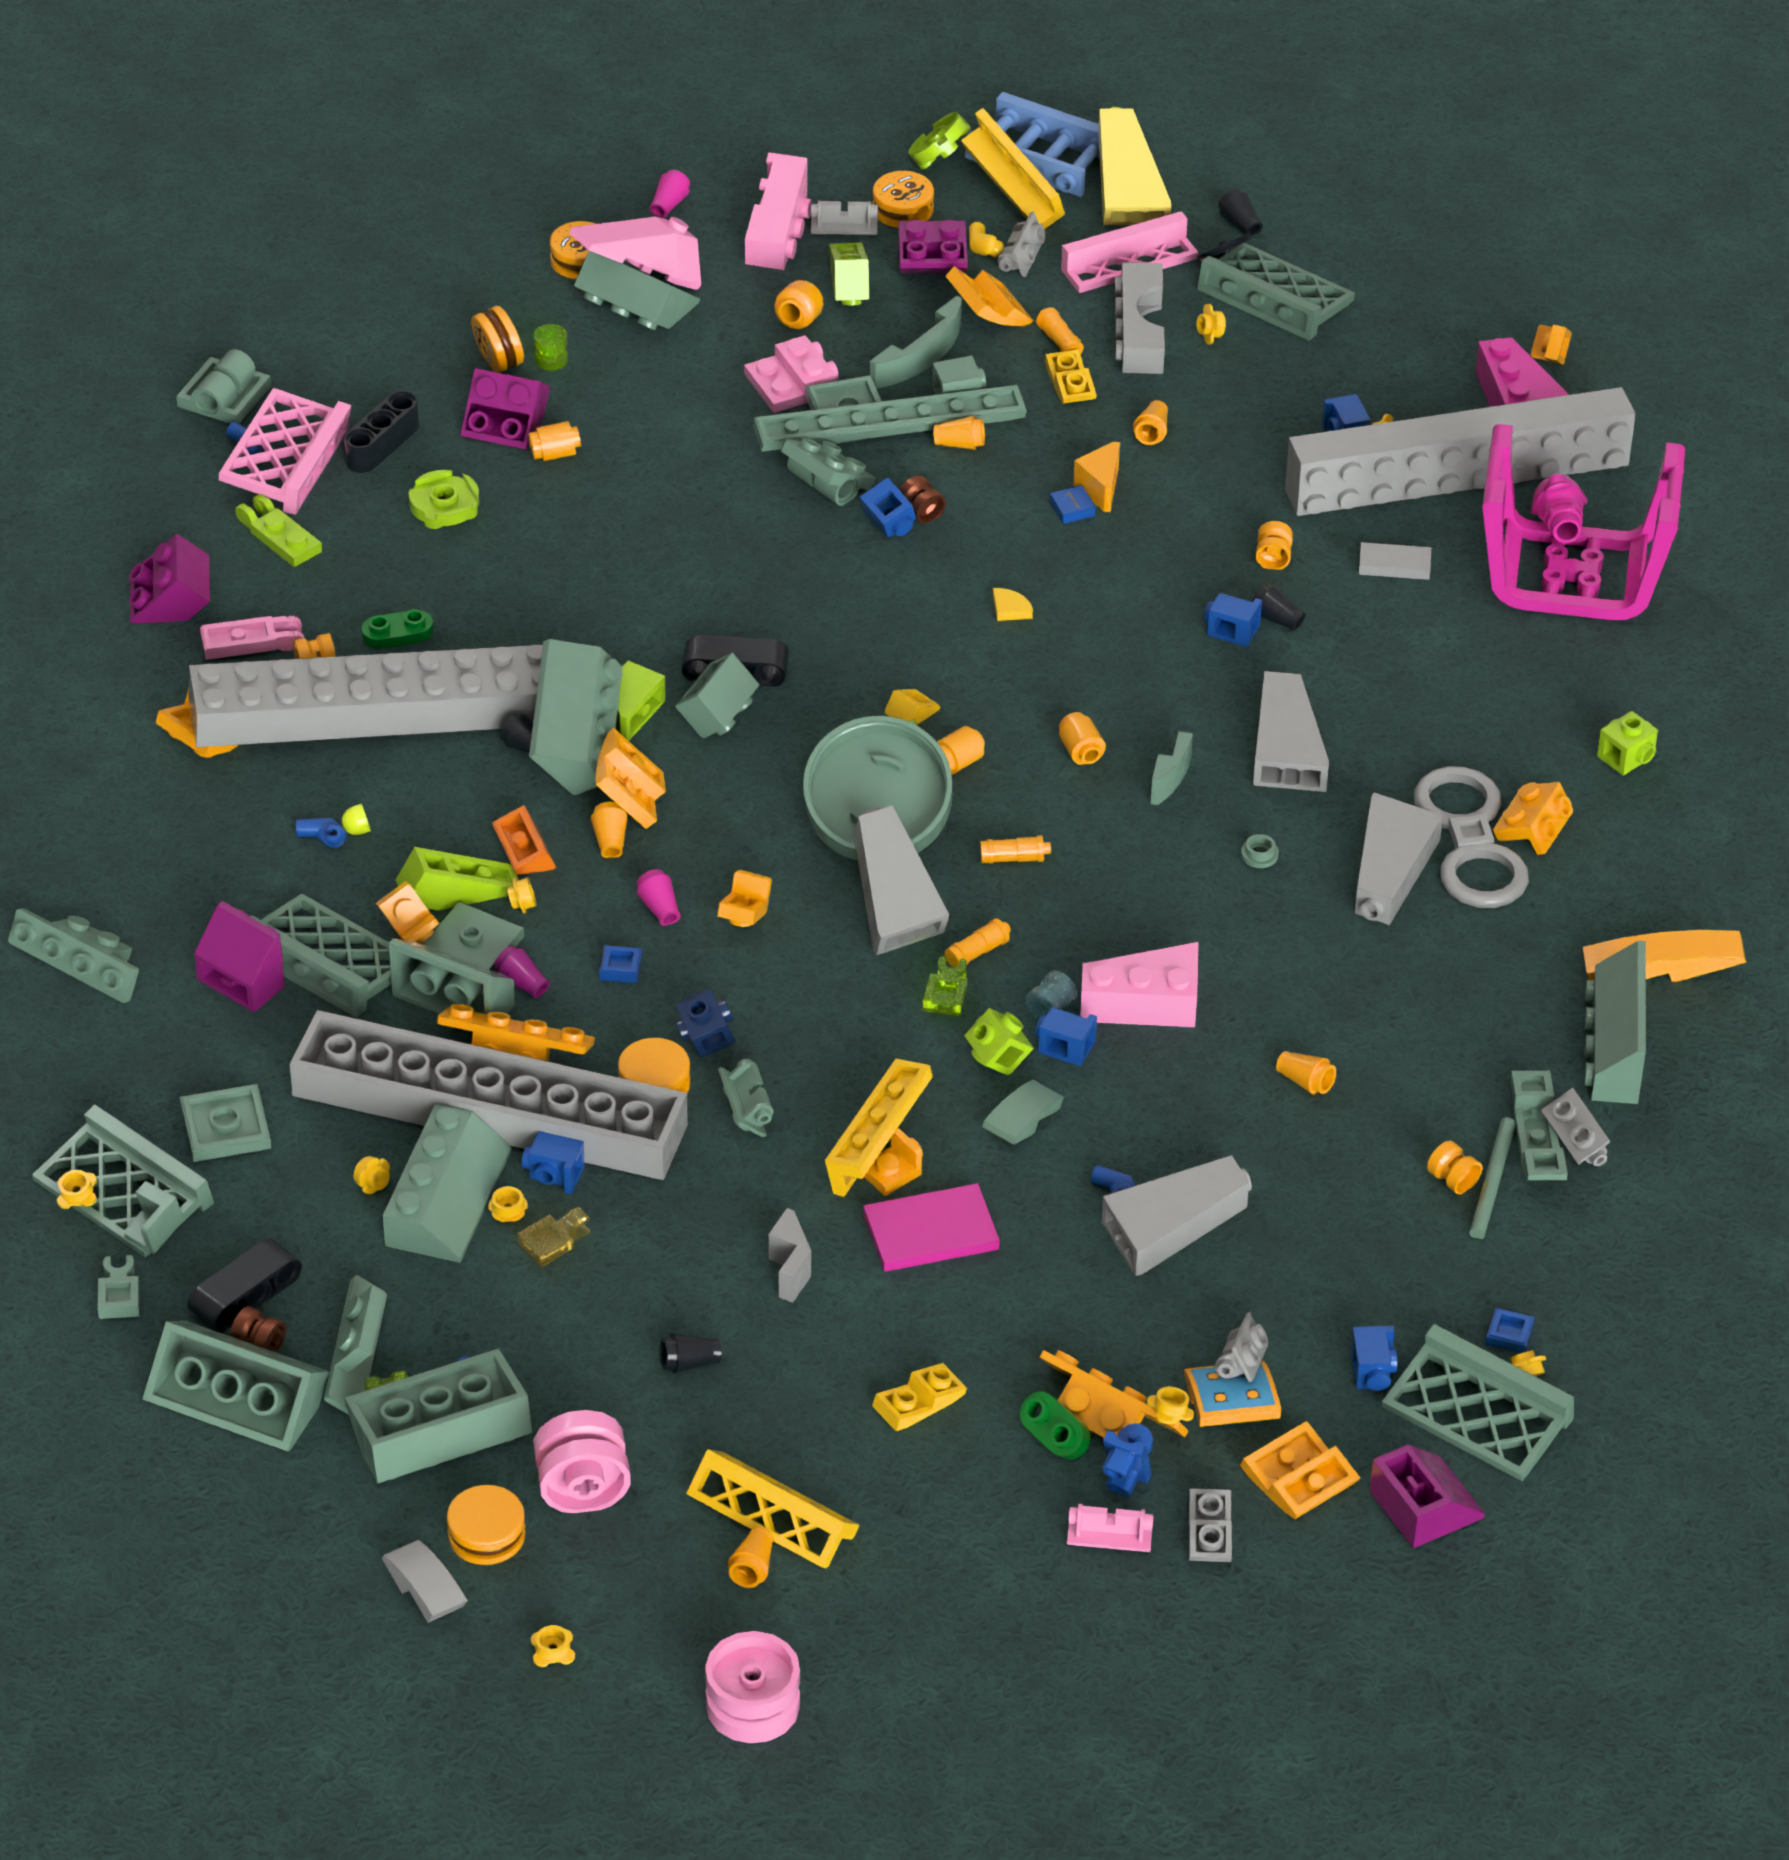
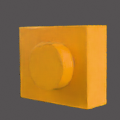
[717,870,772,927]

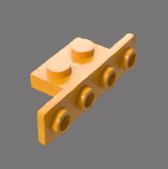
[437,1004,595,1062]
[1039,1350,1189,1439]

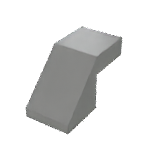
[769,1208,811,1303]

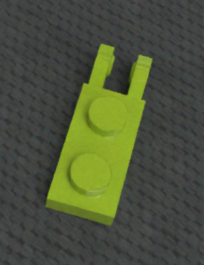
[235,494,322,567]

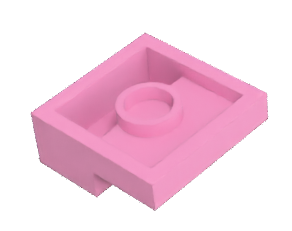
[744,335,839,413]

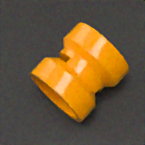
[1256,521,1293,570]
[293,633,336,659]
[1427,1140,1483,1195]

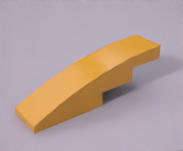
[1583,930,1746,982]

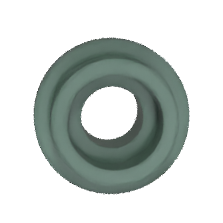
[1241,834,1279,868]

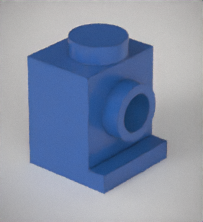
[1322,394,1371,431]
[860,477,916,538]
[1204,593,1262,647]
[1035,1007,1097,1067]
[522,1131,585,1194]
[1350,1325,1397,1391]

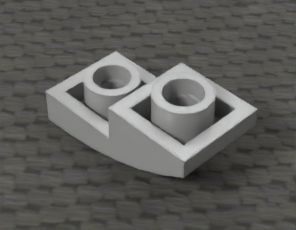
[1189,1488,1232,1562]
[382,1540,468,1623]

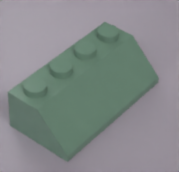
[529,639,622,795]
[1584,941,1646,1104]
[383,1103,512,1263]
[143,1320,330,1452]
[344,1348,532,1484]

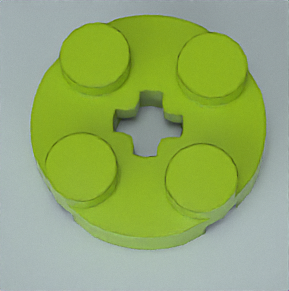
[908,112,971,170]
[409,470,479,529]

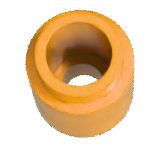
[528,421,581,461]
[1059,712,1106,765]
[937,726,985,774]

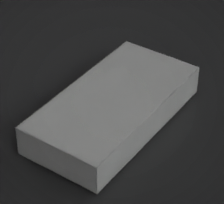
[1359,542,1432,580]

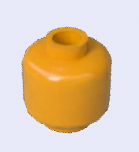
[774,280,824,330]

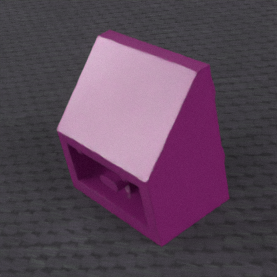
[898,220,968,273]
[460,368,551,450]
[129,533,210,624]
[194,901,285,1012]
[1369,1444,1485,1549]

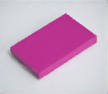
[863,1183,1000,1272]

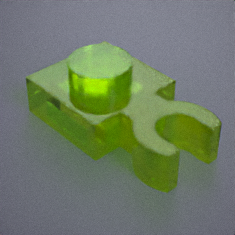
[923,956,968,1016]

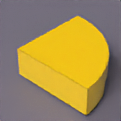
[992,588,1033,621]

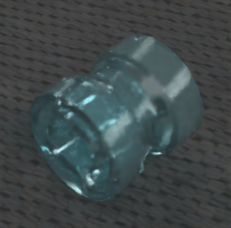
[1024,970,1077,1019]

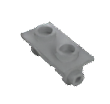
[811,200,878,235]
[997,211,1045,277]
[1541,1088,1610,1166]
[1215,1312,1268,1383]

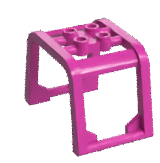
[1482,424,1685,620]

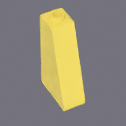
[1098,107,1171,225]

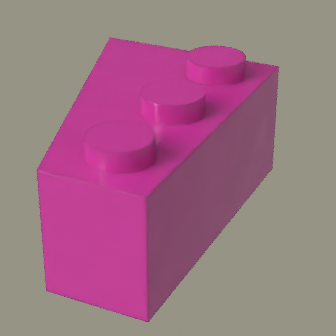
[1475,338,1569,407]

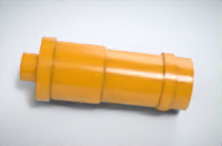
[1036,307,1084,354]
[980,835,1051,864]
[945,918,1011,969]

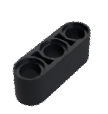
[344,391,419,473]
[681,635,789,687]
[187,1238,302,1333]

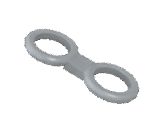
[1414,766,1529,908]

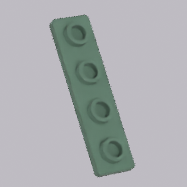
[8,908,139,1003]
[324,1275,387,1415]

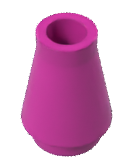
[649,170,690,218]
[636,869,681,926]

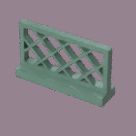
[1197,243,1355,341]
[250,893,392,1018]
[32,1104,214,1257]
[1382,1324,1574,1481]

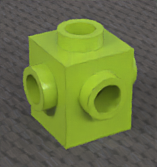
[1597,711,1658,776]
[964,1008,1034,1075]

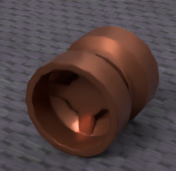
[900,476,946,524]
[230,1306,287,1352]

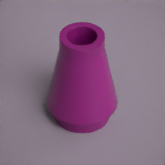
[494,946,550,999]

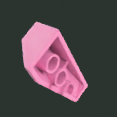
[569,216,701,290]

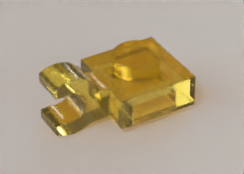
[517,1207,590,1268]

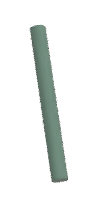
[1469,1117,1516,1239]

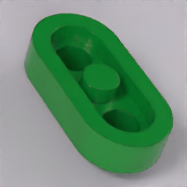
[362,609,433,649]
[1020,1391,1090,1460]

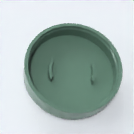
[803,716,952,860]

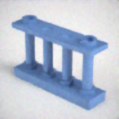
[965,92,1100,197]

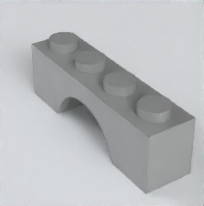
[1114,262,1165,374]

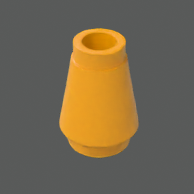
[1133,400,1168,445]
[933,415,985,450]
[591,802,628,858]
[1276,1051,1336,1095]
[728,1527,773,1588]

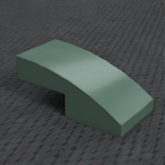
[1151,731,1193,805]
[982,1079,1064,1145]

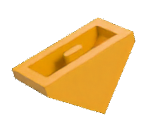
[1073,442,1120,512]

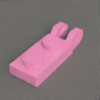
[200,615,304,660]

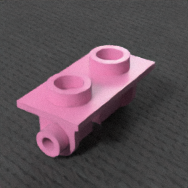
[1067,1503,1154,1552]

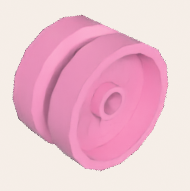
[533,1410,631,1513]
[705,1631,800,1744]

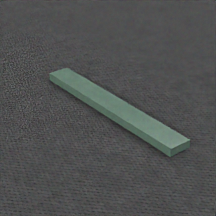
[753,385,1027,452]

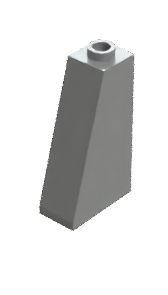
[1253,671,1329,792]
[1355,793,1443,925]
[854,805,949,955]
[1101,1155,1252,1276]

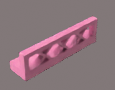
[1061,211,1199,293]

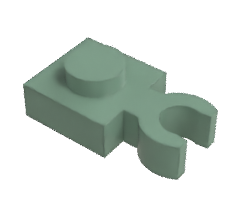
[98,1255,140,1319]

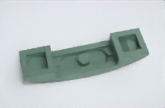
[870,296,962,389]
[1511,1070,1568,1180]

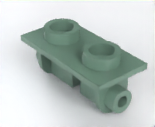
[718,1059,774,1137]

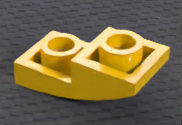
[1044,349,1097,404]
[872,1363,967,1432]

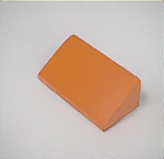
[492,805,557,875]

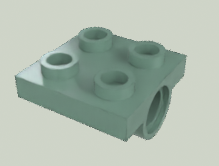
[176,349,271,424]
[781,437,876,506]

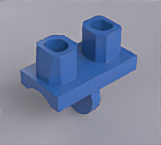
[1102,1423,1153,1498]

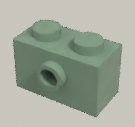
[675,652,760,738]

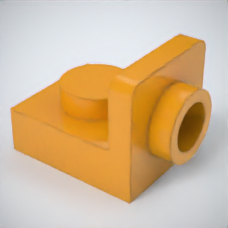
[1531,325,1572,365]
[375,881,439,944]
[864,1128,923,1196]

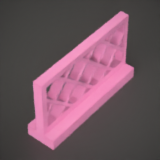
[219,388,351,515]

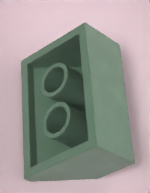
[574,251,701,331]
[389,938,515,1014]

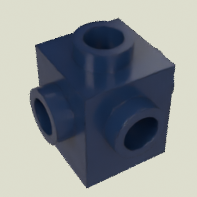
[675,988,736,1057]

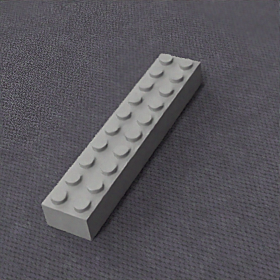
[1285,387,1636,516]
[189,645,543,747]
[290,1010,688,1180]

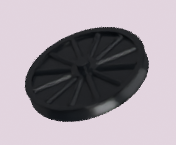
[1196,232,1253,262]

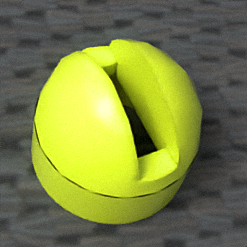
[342,803,371,835]

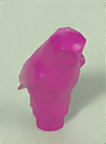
[1531,474,1588,543]

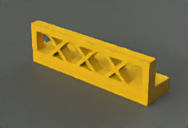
[961,108,1065,230]
[825,1059,933,1197]
[686,1449,860,1569]

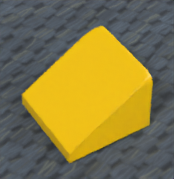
[884,689,941,725]

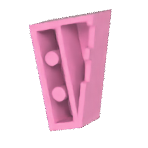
[745,152,812,270]
[1080,942,1198,1027]

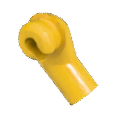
[969,222,1004,258]

